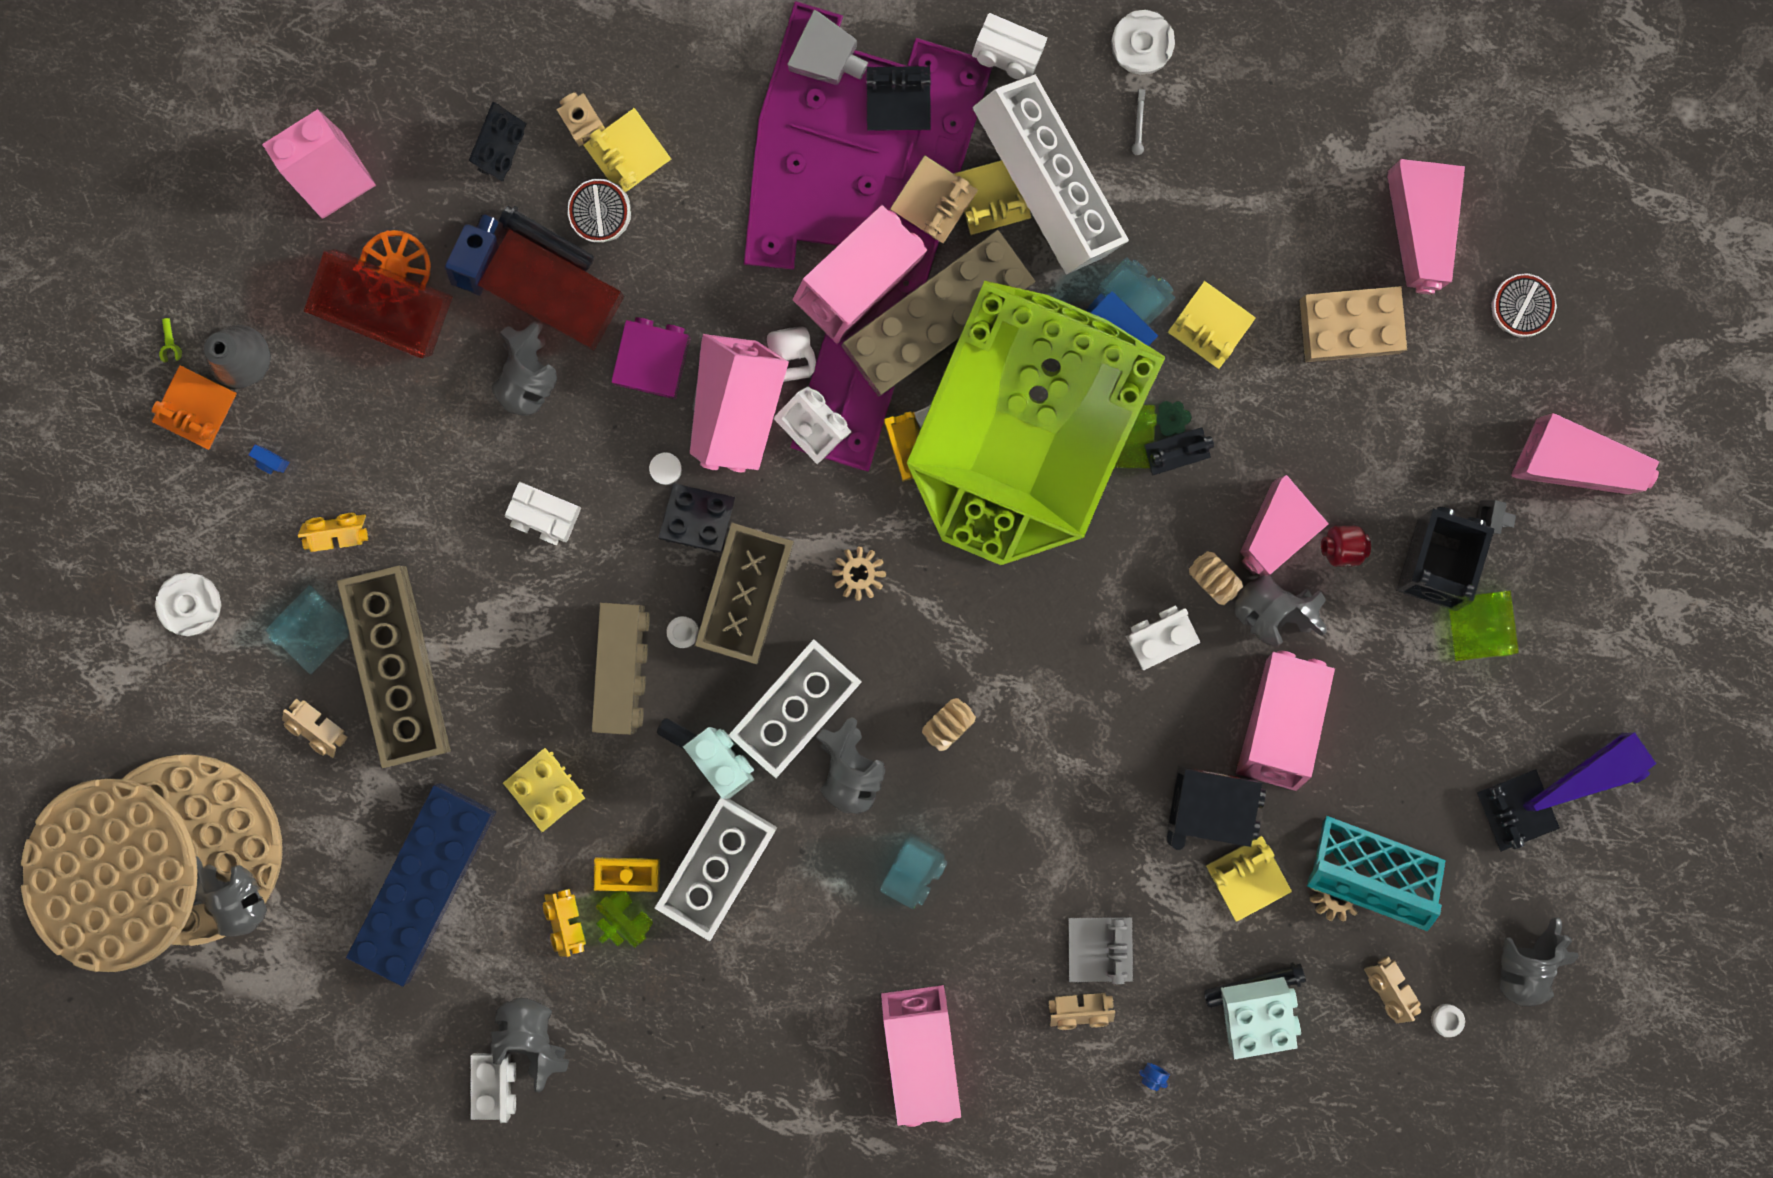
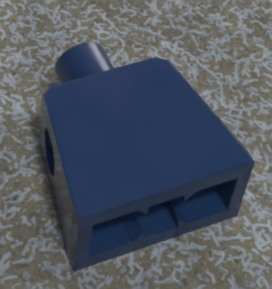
[445,215,499,296]

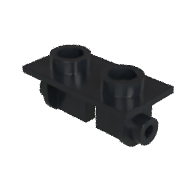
[1144,427,1214,476]

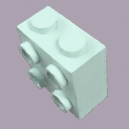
[683,727,754,799]
[1221,977,1301,1059]

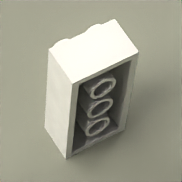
[728,639,862,778]
[655,797,777,941]

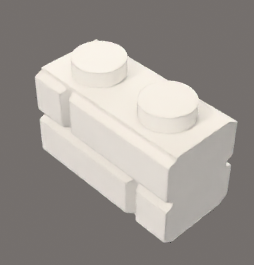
[972,13,1048,80]
[505,482,581,545]

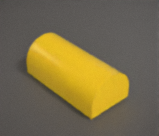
[594,857,660,892]

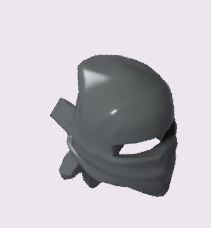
[492,321,557,416]
[1234,575,1327,647]
[816,718,885,814]
[193,856,267,937]
[1499,917,1579,1007]
[490,997,569,1093]

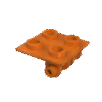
[152,365,237,450]

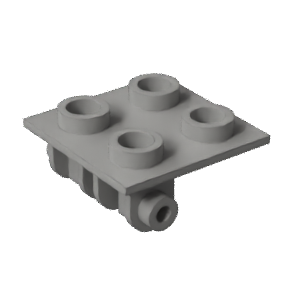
[1068,917,1133,984]

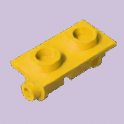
[298,513,368,552]
[543,889,586,957]

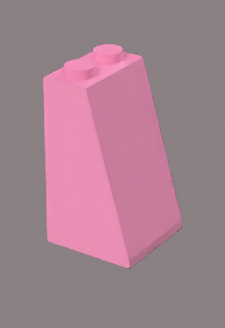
[262,109,376,219]
[1387,159,1465,294]
[792,205,927,344]
[690,334,789,472]
[1511,413,1659,494]
[1236,651,1335,791]
[881,985,961,1127]

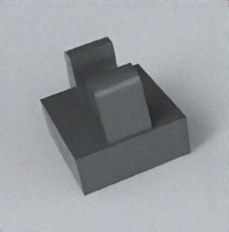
[1477,500,1516,534]

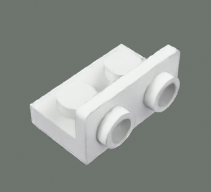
[773,386,851,464]
[1126,605,1201,670]
[471,1053,516,1123]

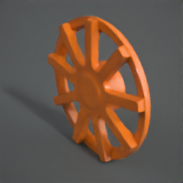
[359,230,431,302]

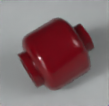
[1321,525,1371,567]

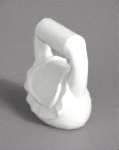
[767,326,816,382]

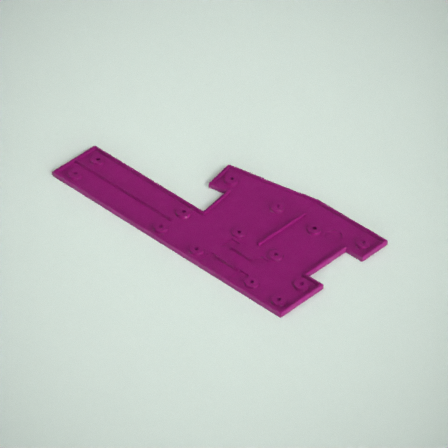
[744,1,993,472]

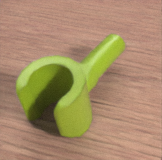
[159,318,182,363]

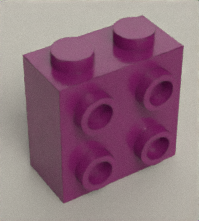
[611,317,691,400]

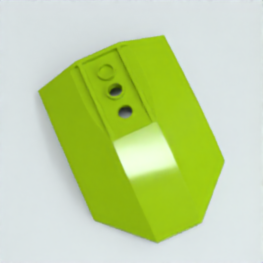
[907,281,1165,565]

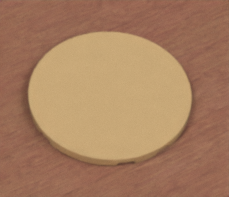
[122,754,282,946]
[21,779,197,972]

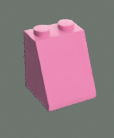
[1240,475,1329,576]

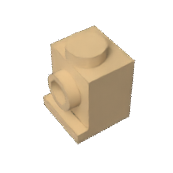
[556,93,605,147]

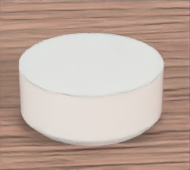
[649,453,682,485]
[667,616,699,648]
[1431,1004,1465,1037]

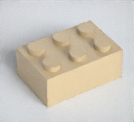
[1300,286,1407,362]

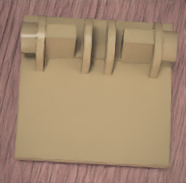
[890,156,978,244]

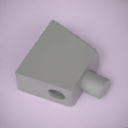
[787,10,868,85]

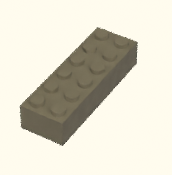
[841,230,1036,397]
[337,565,451,768]

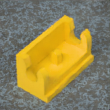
[884,411,920,482]

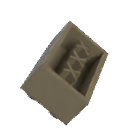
[695,523,795,664]
[592,603,650,735]

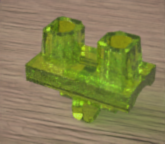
[595,891,653,948]

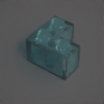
[1097,257,1175,326]
[880,832,947,909]

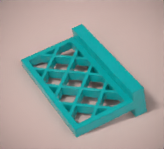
[1307,816,1446,932]

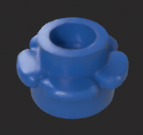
[1139,1063,1170,1091]

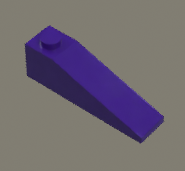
[1523,732,1656,811]

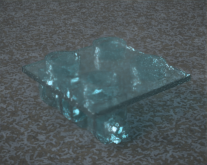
[265,585,350,675]

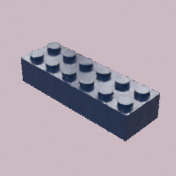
[346,783,496,987]

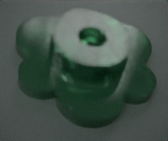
[1154,401,1192,436]

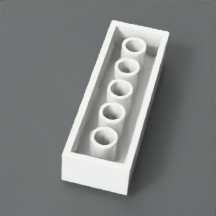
[972,74,1129,275]

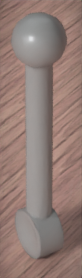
[1132,89,1145,155]

